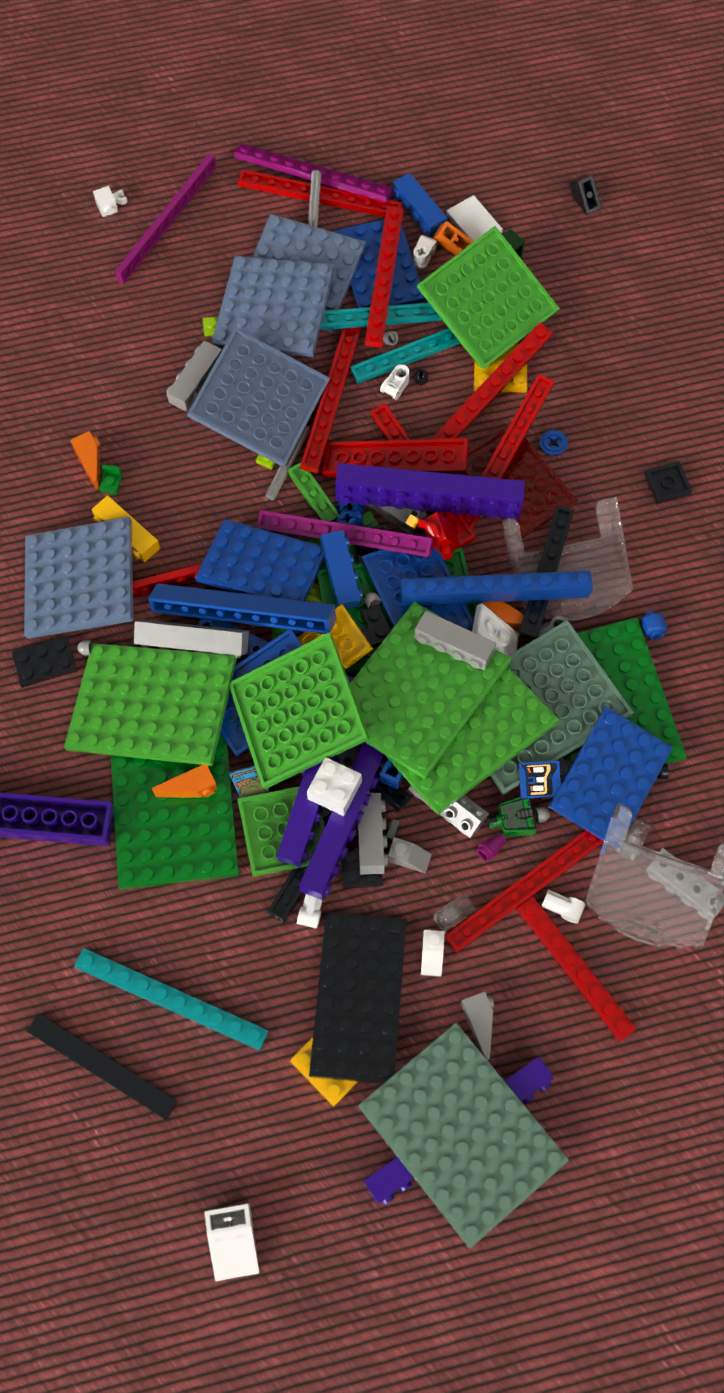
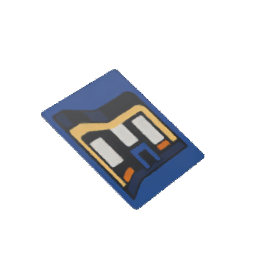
[519,761,561,799]

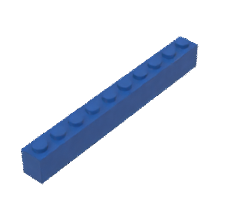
[400,571,593,606]
[148,584,337,634]

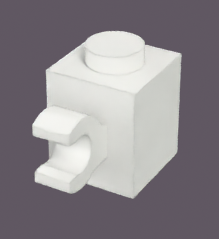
[93,186,127,217]

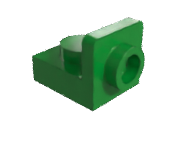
[99,464,123,495]

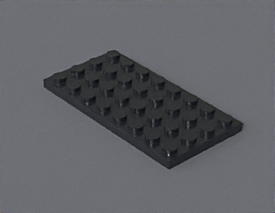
[309,912,407,1084]

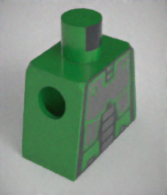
[488,797,537,836]

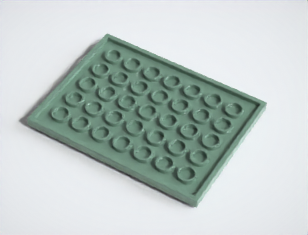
[490,620,634,795]
[358,1023,569,1249]

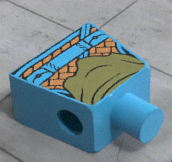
[229,766,269,798]

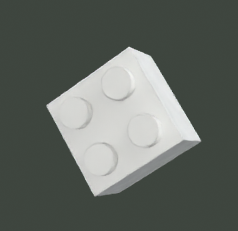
[307,757,362,816]

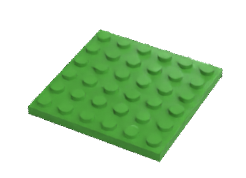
[416,226,560,371]
[229,632,370,789]

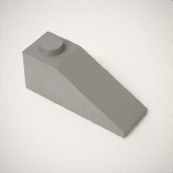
[461,991,495,1061]

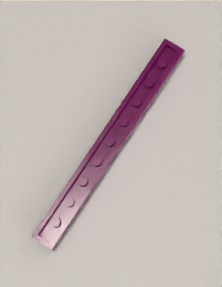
[234,144,393,202]
[115,153,216,284]
[257,510,434,558]

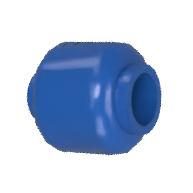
[640,610,667,640]

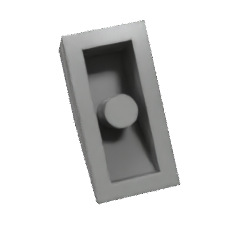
[388,837,432,874]

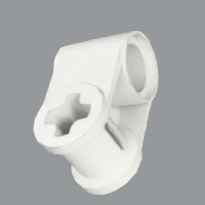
[413,235,438,269]
[380,365,409,400]

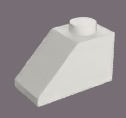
[421,930,444,977]

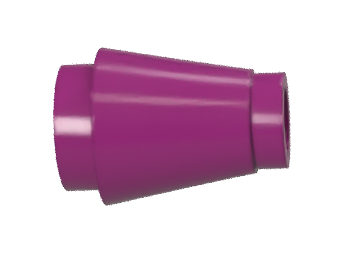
[477,833,506,862]

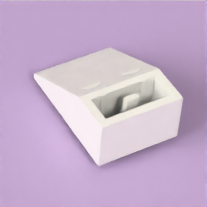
[204,1204,259,1281]

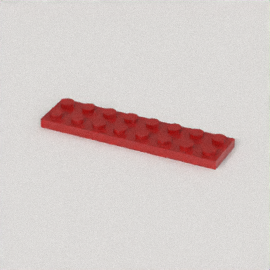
[322,438,469,477]

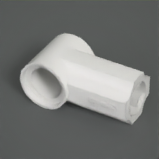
[542,890,585,924]
[297,894,323,928]

